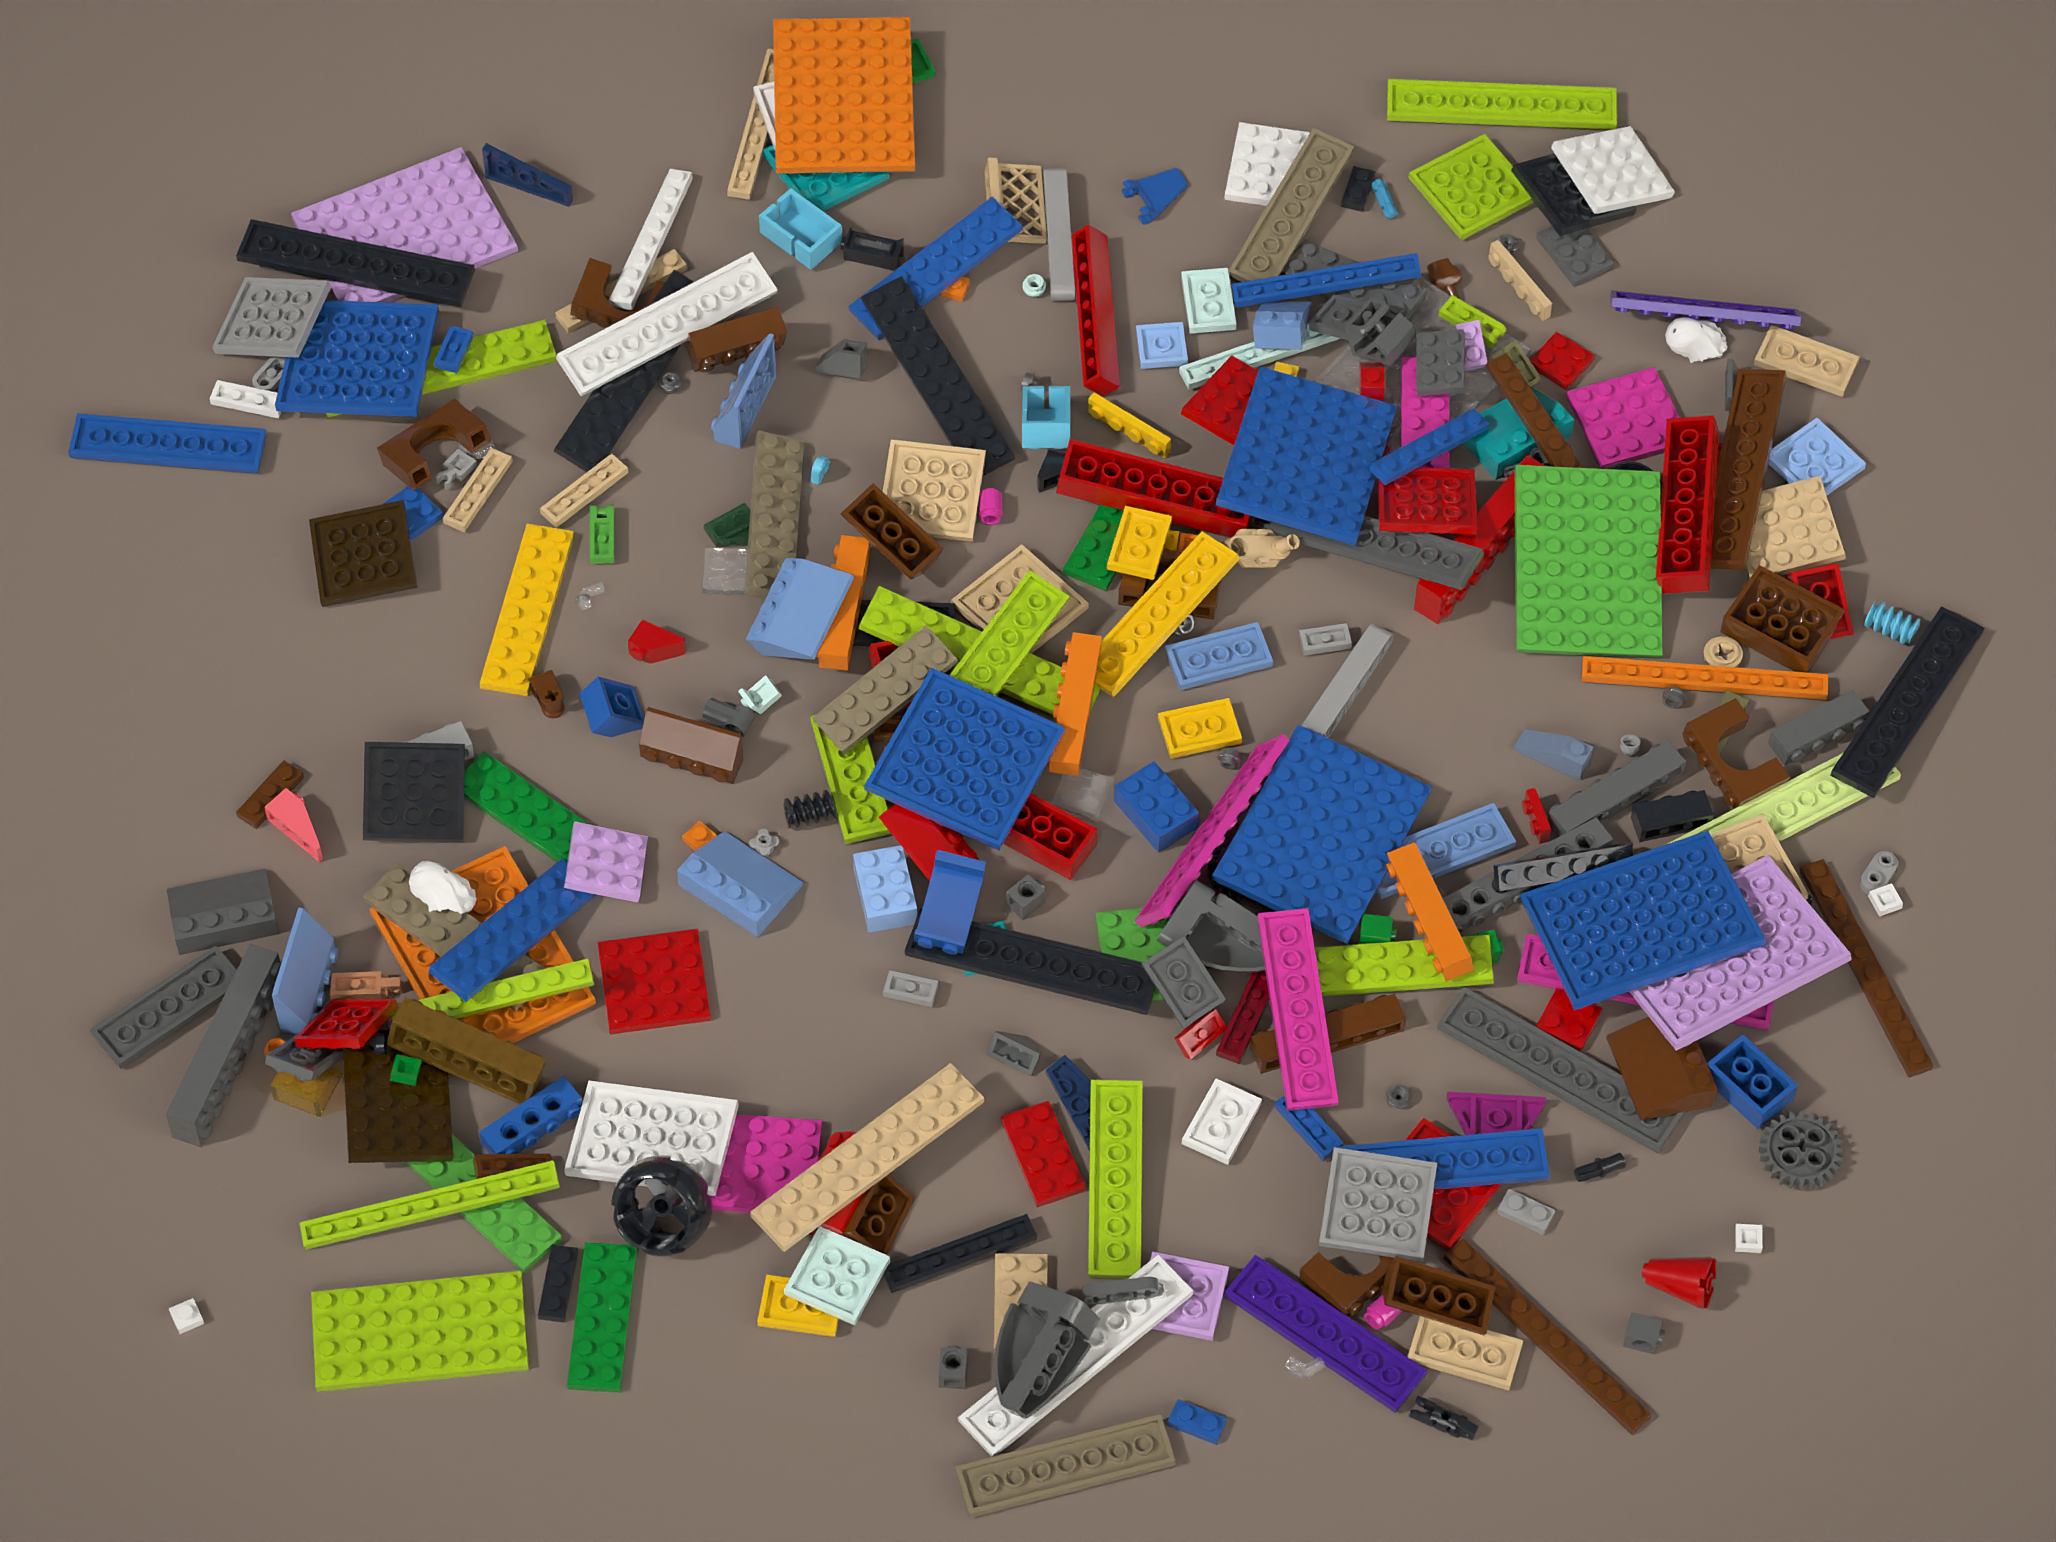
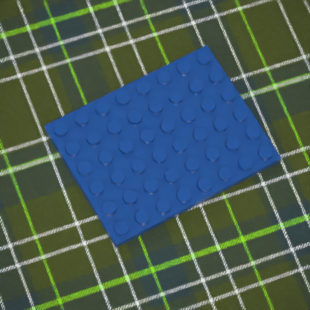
[1216,366,1397,546]
[1211,724,1432,944]
[1520,830,1766,1010]

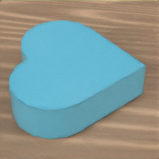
[811,455,831,485]

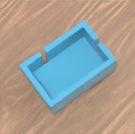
[759,188,842,270]
[1022,386,1071,450]

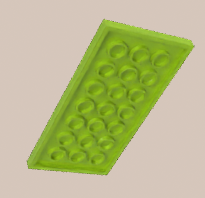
[311,1271,529,1392]

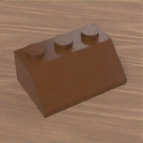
[839,1174,915,1255]

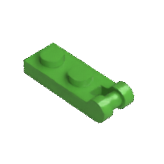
[590,505,615,564]

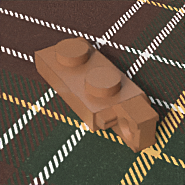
[330,971,402,1000]

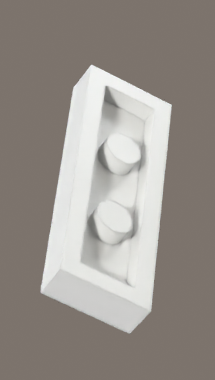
[210,380,281,419]

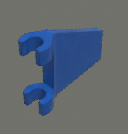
[1121,168,1188,225]

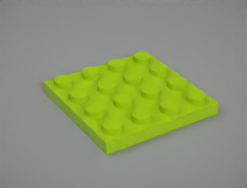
[1409,134,1534,240]

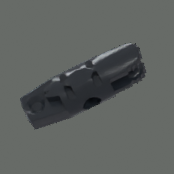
[1409,1395,1478,1440]

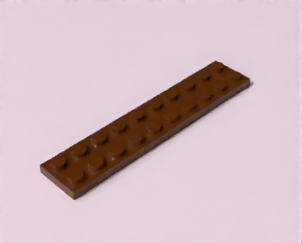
[1711,369,1787,570]

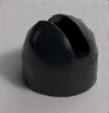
[368,1033,387,1054]

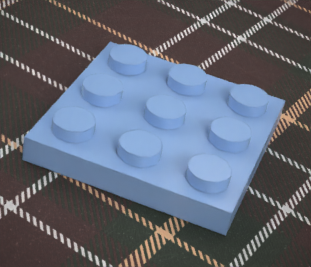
[1768,418,1866,496]

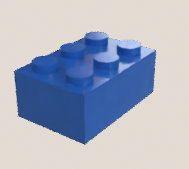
[1114,761,1199,853]
[1707,1034,1798,1129]

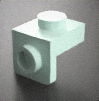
[738,675,782,715]

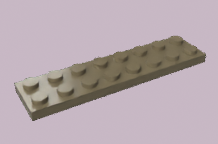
[1228,128,1354,282]
[744,430,804,599]
[363,863,545,1011]
[955,1414,1176,1518]

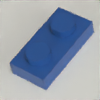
[434,326,474,373]
[1167,1399,1227,1445]

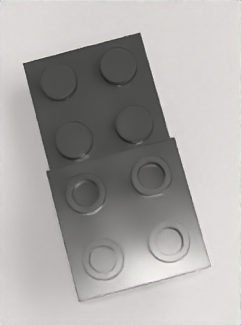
[1308,295,1416,365]

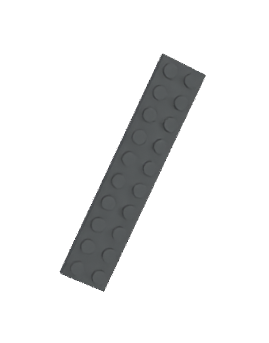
[1247,516,1484,590]
[1437,987,1685,1154]

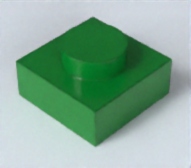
[390,1054,422,1086]

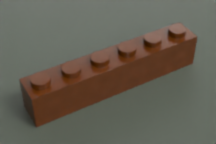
[1250,994,1406,1074]

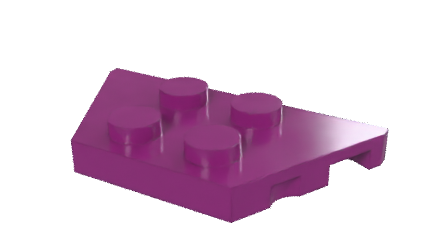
[1446,1092,1546,1135]

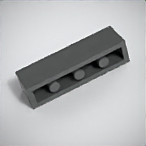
[1768,690,1870,766]

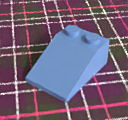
[1253,301,1312,350]

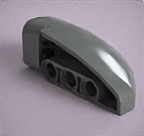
[1156,880,1265,973]
[994,1281,1100,1419]

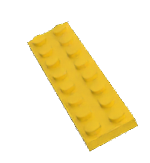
[480,524,574,696]
[1095,532,1240,697]

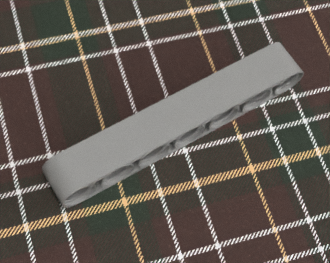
[1043,168,1075,301]
[1301,623,1394,738]

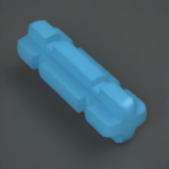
[1371,179,1398,220]

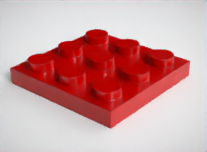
[294,998,398,1049]

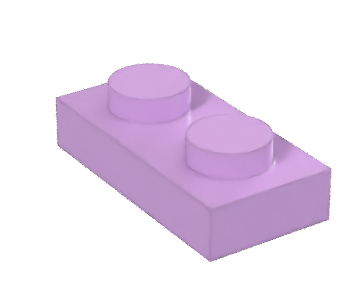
[1456,320,1488,372]

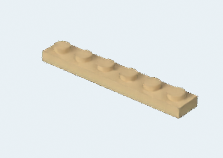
[555,249,687,333]

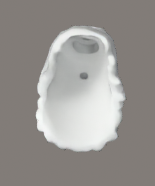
[1665,317,1727,363]
[409,861,477,914]

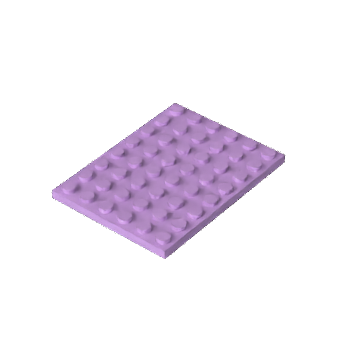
[291,147,518,302]
[1629,855,1851,1051]

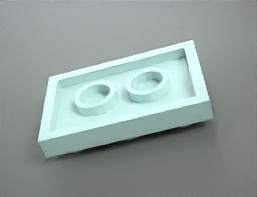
[1181,268,1236,334]

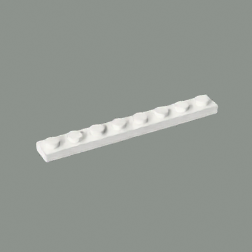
[609,169,693,310]

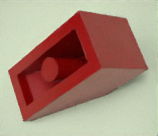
[1359,362,1385,401]
[628,619,686,664]

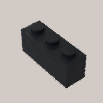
[1631,790,1714,842]

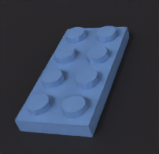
[1165,622,1273,690]

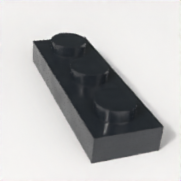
[538,1245,578,1323]

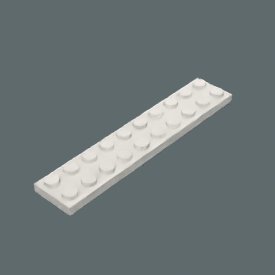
[556,252,778,396]
[958,1255,1193,1457]

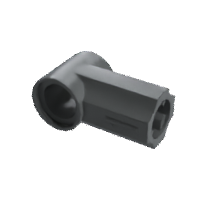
[702,697,755,737]

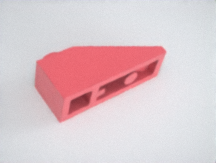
[265,788,323,863]

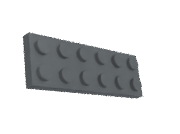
[1281,240,1426,322]
[90,945,237,1069]

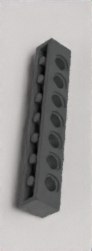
[1443,817,1613,934]

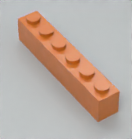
[816,535,871,671]
[1048,632,1102,776]
[1386,842,1474,981]

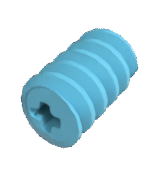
[1865,601,1921,645]

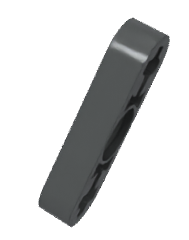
[1082,1276,1160,1305]

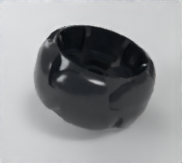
[611,1155,712,1257]

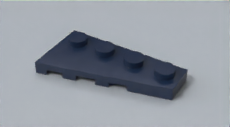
[482,143,573,207]
[1046,1055,1091,1151]

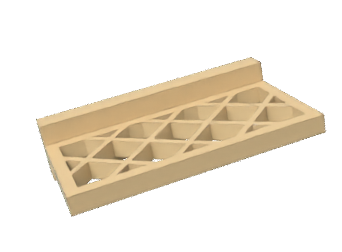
[984,157,1047,244]

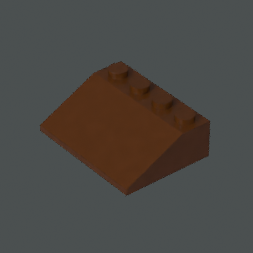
[1720,565,1845,673]
[1606,1016,1718,1120]

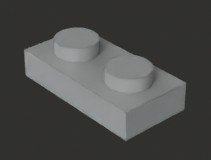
[1299,623,1352,656]
[883,970,939,1007]
[1497,1189,1556,1235]

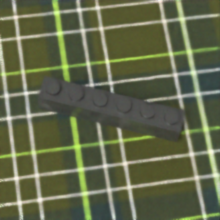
[1548,741,1686,837]

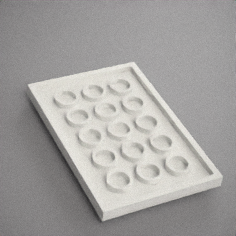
[564,1081,739,1196]

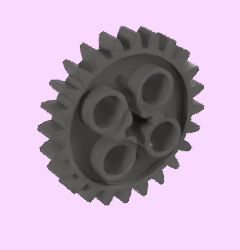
[1758,1111,1844,1191]

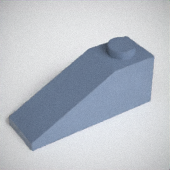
[1513,729,1593,781]

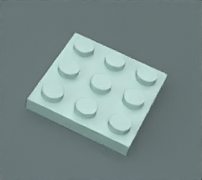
[784,1226,890,1325]

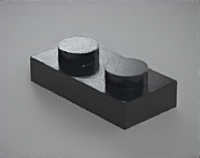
[1341,166,1376,212]

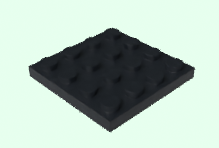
[1511,153,1637,236]
[363,742,465,842]

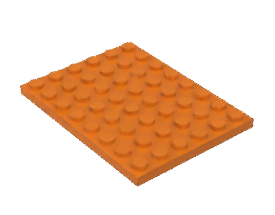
[773,17,915,173]
[369,846,596,1043]

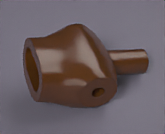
[1427,258,1462,299]

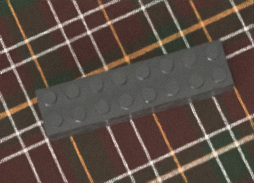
[166,944,281,1147]

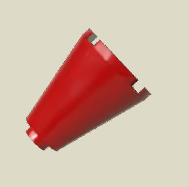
[1641,1257,1717,1309]

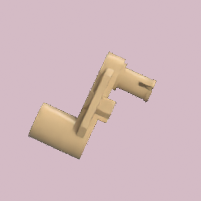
[1220,529,1300,568]

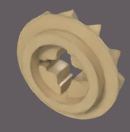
[1703,636,1743,667]

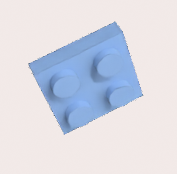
[1136,322,1188,369]

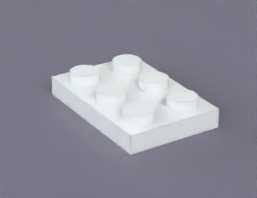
[1182,1079,1262,1165]

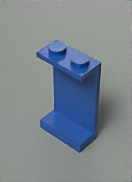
[914,850,986,955]

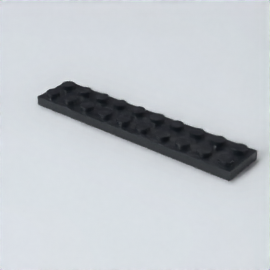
[236,219,475,307]
[554,269,694,472]
[861,276,1015,476]
[1830,606,1985,798]
[905,908,1156,1015]

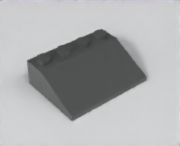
[167,868,279,955]

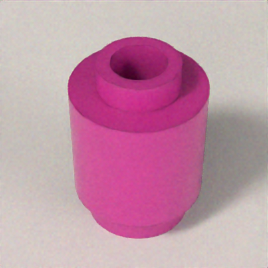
[978,488,1003,525]
[1364,1294,1403,1330]

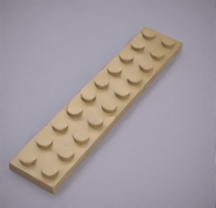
[750,1063,984,1252]

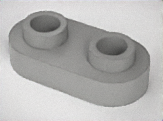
[252,356,286,392]
[1860,851,1898,894]

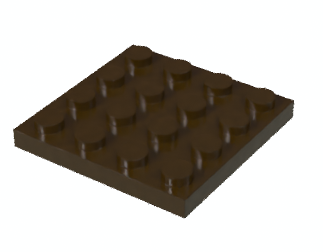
[309,500,418,607]

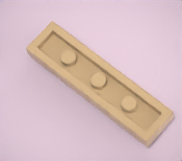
[1488,240,1552,321]
[443,448,512,532]
[540,454,628,528]

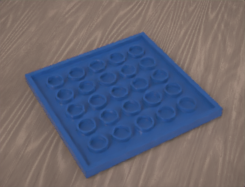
[275,300,439,417]
[864,668,1065,851]

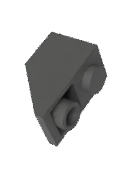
[815,339,867,379]

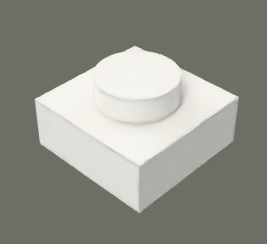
[1868,883,1903,916]
[1735,1224,1763,1253]
[169,1298,204,1334]

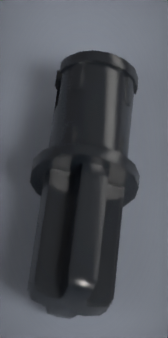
[1574,1152,1626,1182]

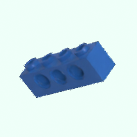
[479,1076,582,1154]

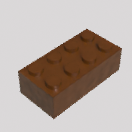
[685,306,787,373]

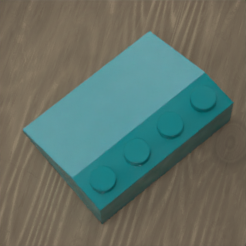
[1463,387,1574,480]

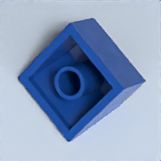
[579,677,645,737]

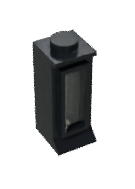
[840,228,904,271]

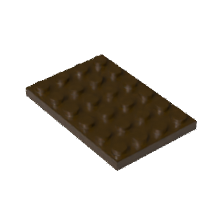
[342,1030,453,1163]

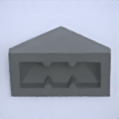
[1725,359,1739,411]
[987,1031,1041,1076]

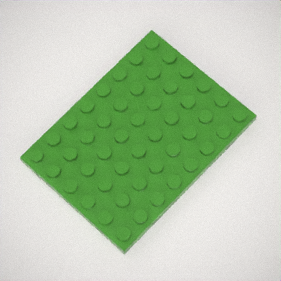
[1515,465,1662,659]

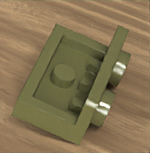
[1492,340,1541,387]

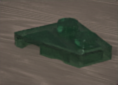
[704,503,750,547]

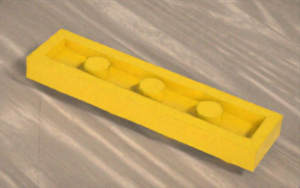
[1088,392,1171,458]

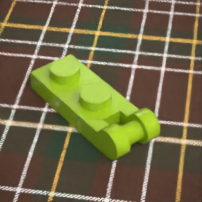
[1439,295,1507,348]

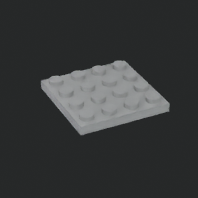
[212,277,331,358]
[1319,1147,1437,1262]

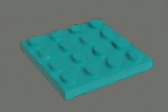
[763,145,890,212]

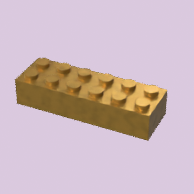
[387,997,546,1104]

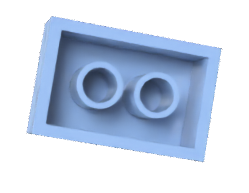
[853,845,917,933]

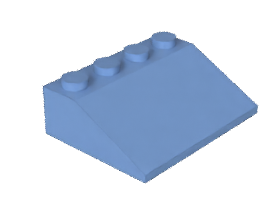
[711,333,776,449]
[746,558,854,660]
[677,831,804,937]
[272,907,339,1035]

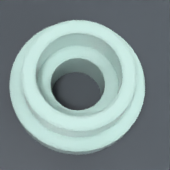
[1023,274,1046,297]

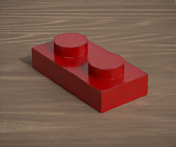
[1522,788,1551,844]
[1174,1008,1227,1059]

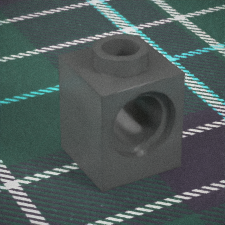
[1006,874,1046,920]
[1623,1312,1665,1354]
[939,1346,968,1389]

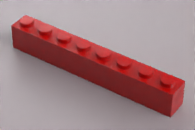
[1071,224,1120,397]

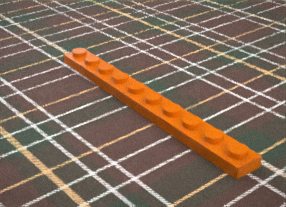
[1581,656,1828,700]

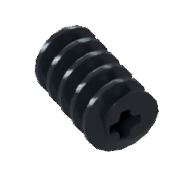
[783,789,838,829]

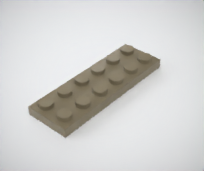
[812,625,958,755]

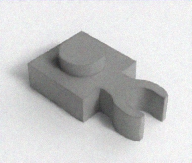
[436,449,477,490]

